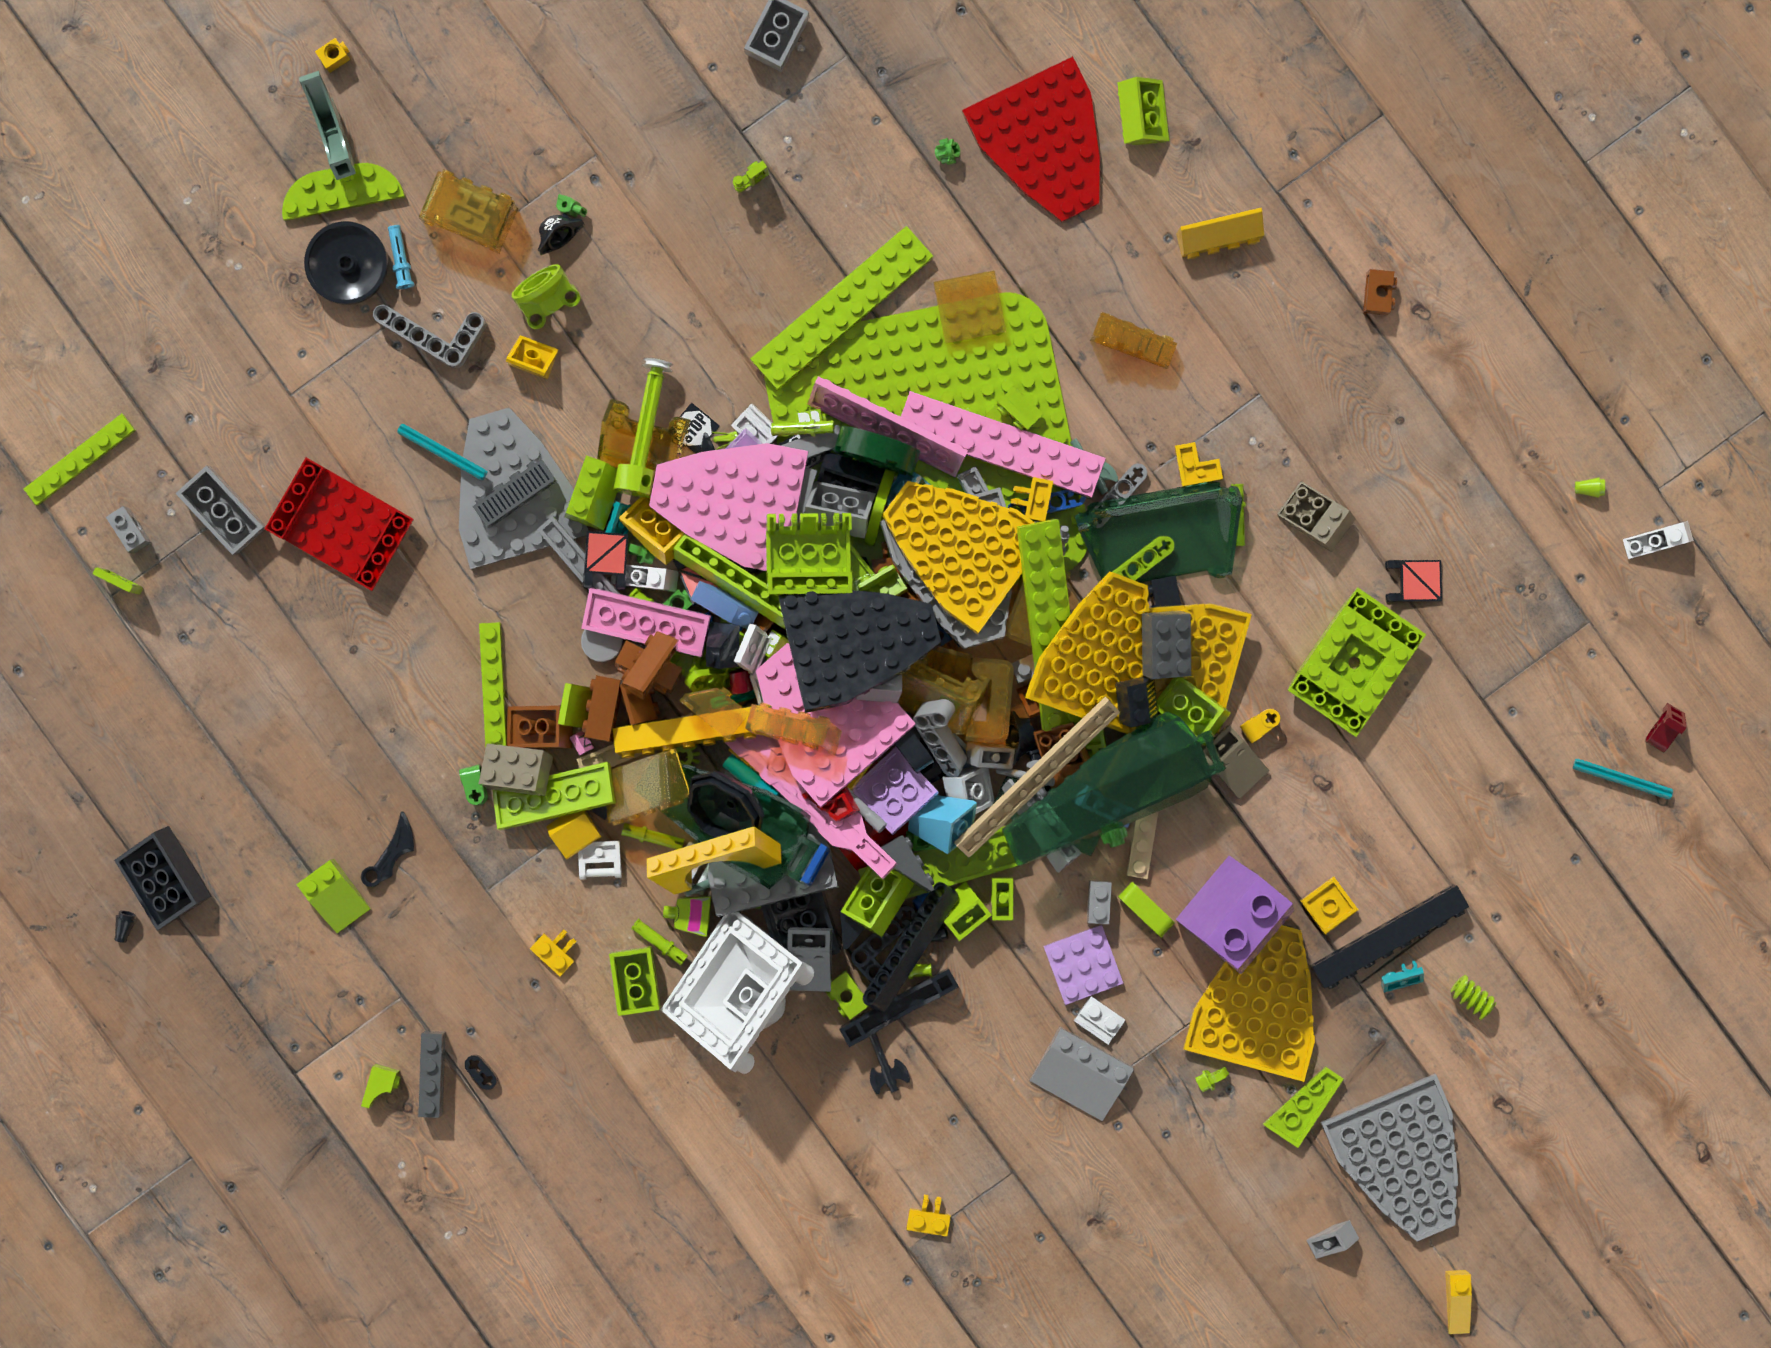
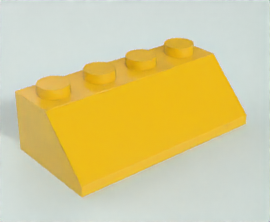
[1176,208,1264,259]

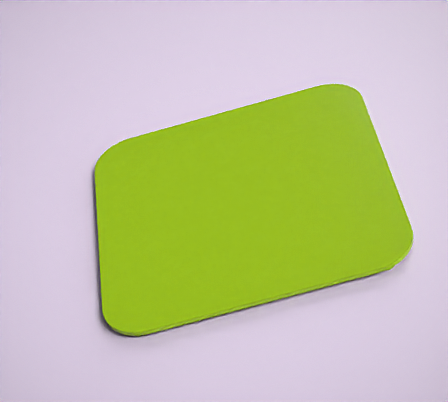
[764,292,1090,585]

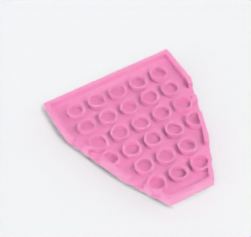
[649,443,809,571]
[756,643,916,808]

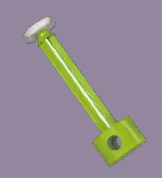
[613,358,673,498]

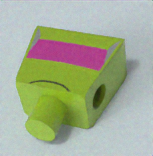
[663,896,712,937]

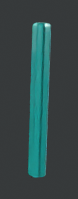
[397,424,488,480]
[1573,759,1673,799]

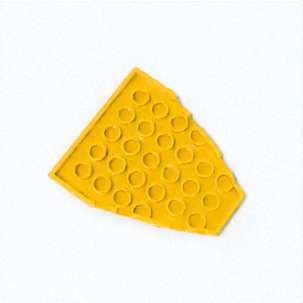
[882,481,1035,634]
[1025,571,1150,735]
[1147,603,1252,734]
[1183,925,1315,1082]

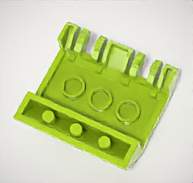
[766,513,852,594]

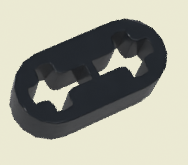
[465,1054,498,1090]

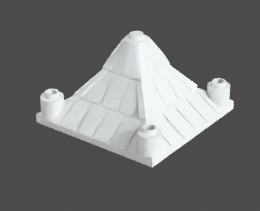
[661,912,814,1074]

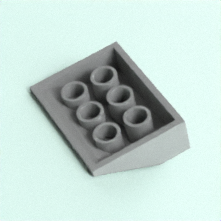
[1029,1026,1134,1121]

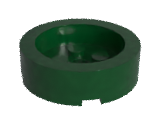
[833,426,921,476]

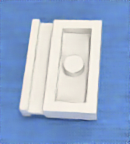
[731,404,778,444]
[734,624,772,675]
[1074,996,1125,1045]

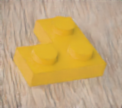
[1174,442,1223,487]

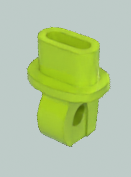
[1195,1067,1229,1092]

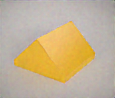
[505,335,559,380]
[546,810,602,859]

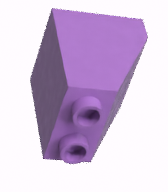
[1176,856,1294,974]

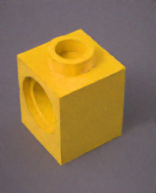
[315,38,350,73]

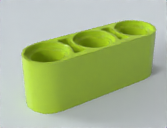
[1118,882,1175,938]

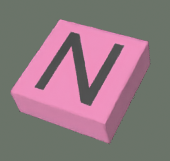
[570,731,594,755]

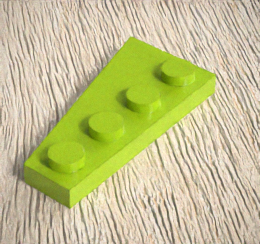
[1263,1066,1344,1148]

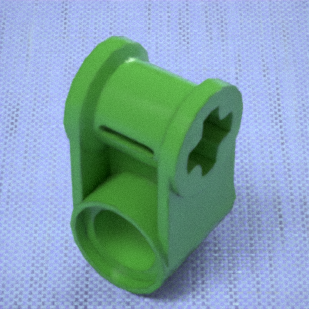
[459,764,488,805]

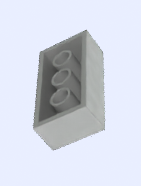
[176,465,266,555]

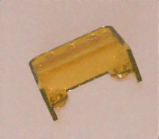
[679,687,750,740]

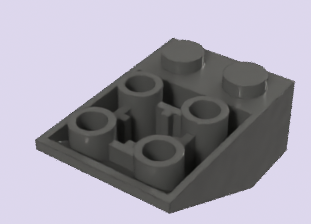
[880,835,935,892]
[788,927,833,992]

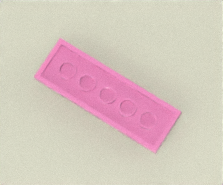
[582,587,711,657]

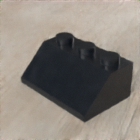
[817,451,885,500]

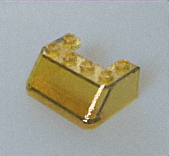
[597,399,691,471]

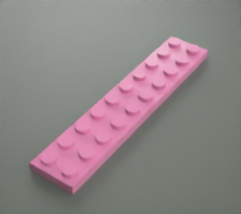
[901,391,1106,498]

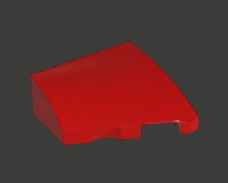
[802,786,860,821]

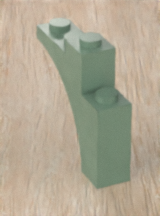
[299,71,356,180]

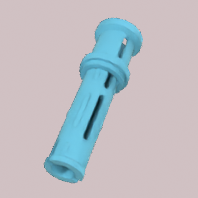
[388,225,415,289]

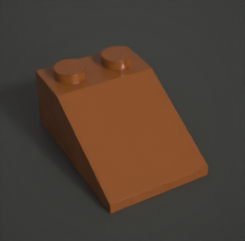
[507,705,573,749]

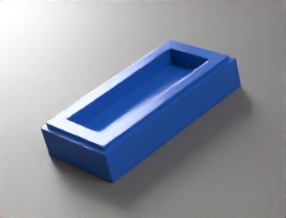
[801,843,830,886]

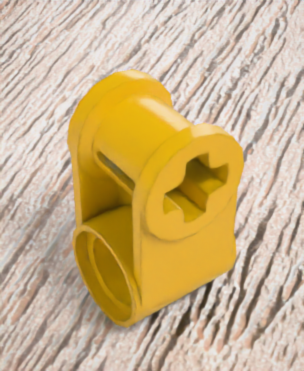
[1239,709,1280,744]

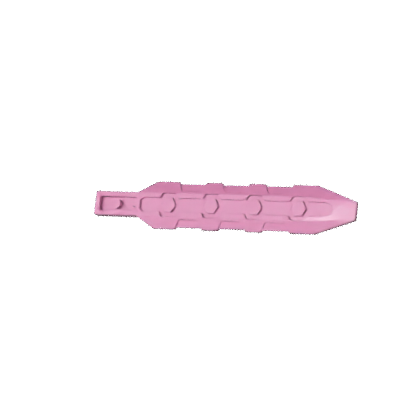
[708,704,897,879]

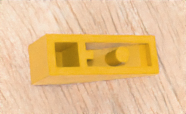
[1445,1270,1472,1334]

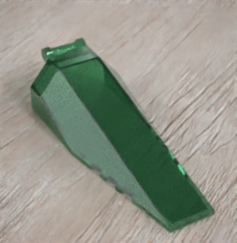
[1002,712,1226,866]

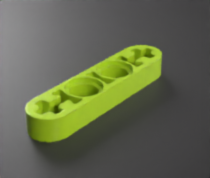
[1113,536,1174,581]

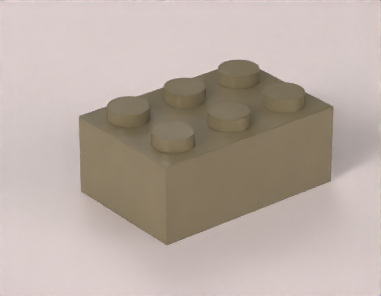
[478,744,553,796]

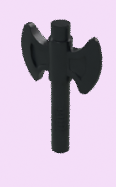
[869,1032,910,1094]

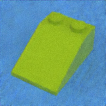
[1157,677,1231,746]
[296,859,371,933]

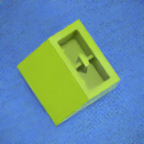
[944,881,992,941]

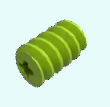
[1450,975,1496,1020]

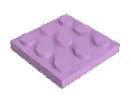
[852,747,939,835]
[1043,925,1123,1005]

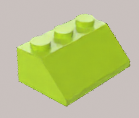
[1117,77,1169,145]
[564,455,617,531]
[840,866,914,937]

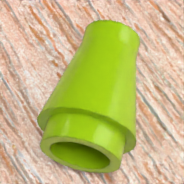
[1575,477,1605,498]

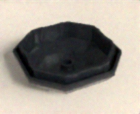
[687,771,764,838]

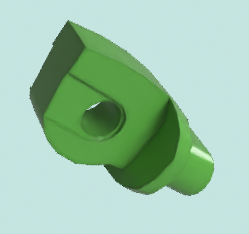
[556,194,587,217]
[627,543,655,564]

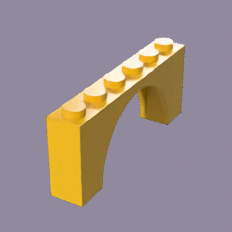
[647,826,781,895]

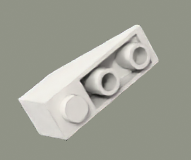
[1623,521,1694,559]
[611,565,679,592]

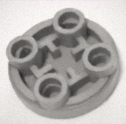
[581,629,623,662]

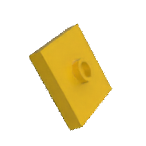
[1300,876,1359,935]

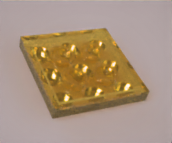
[933,270,1006,344]

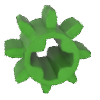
[935,138,960,165]
[1101,823,1128,848]

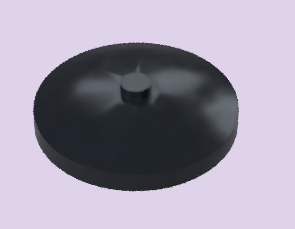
[304,221,388,305]

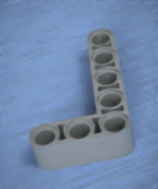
[373,305,487,368]

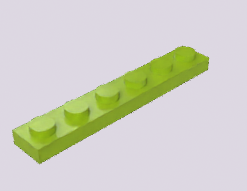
[24,413,136,506]
[479,622,507,747]

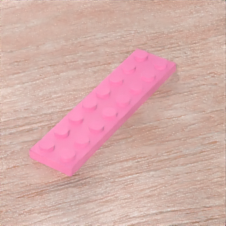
[807,376,968,477]

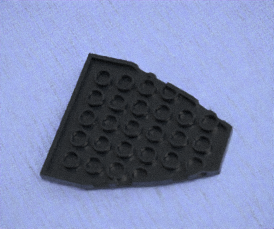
[778,588,941,713]

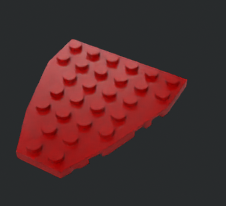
[962,56,1100,222]

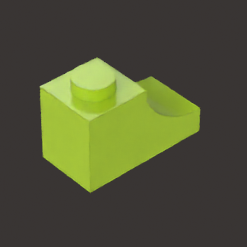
[361,1064,401,1108]

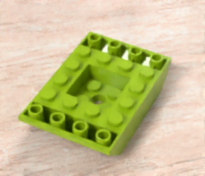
[1287,587,1426,737]

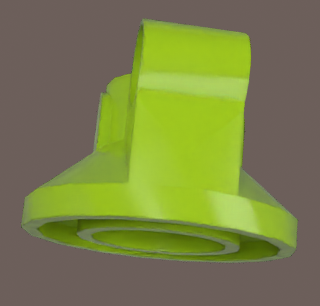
[511,264,580,329]

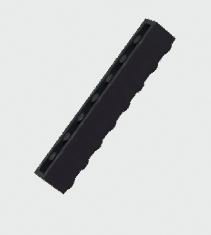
[1310,884,1469,989]

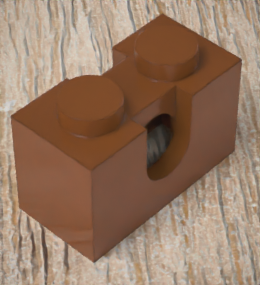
[1363,269,1397,315]

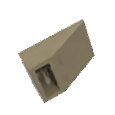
[1277,481,1355,552]
[1197,725,1269,799]

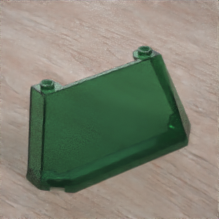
[1075,481,1243,583]

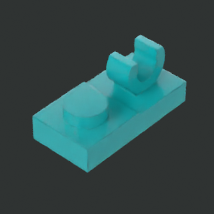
[606,501,632,534]
[1381,961,1424,993]

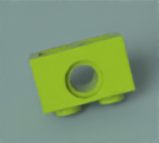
[991,877,1013,920]
[825,970,869,1020]

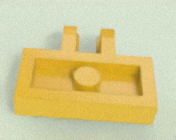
[1011,477,1053,522]
[530,930,577,977]
[906,1195,951,1236]

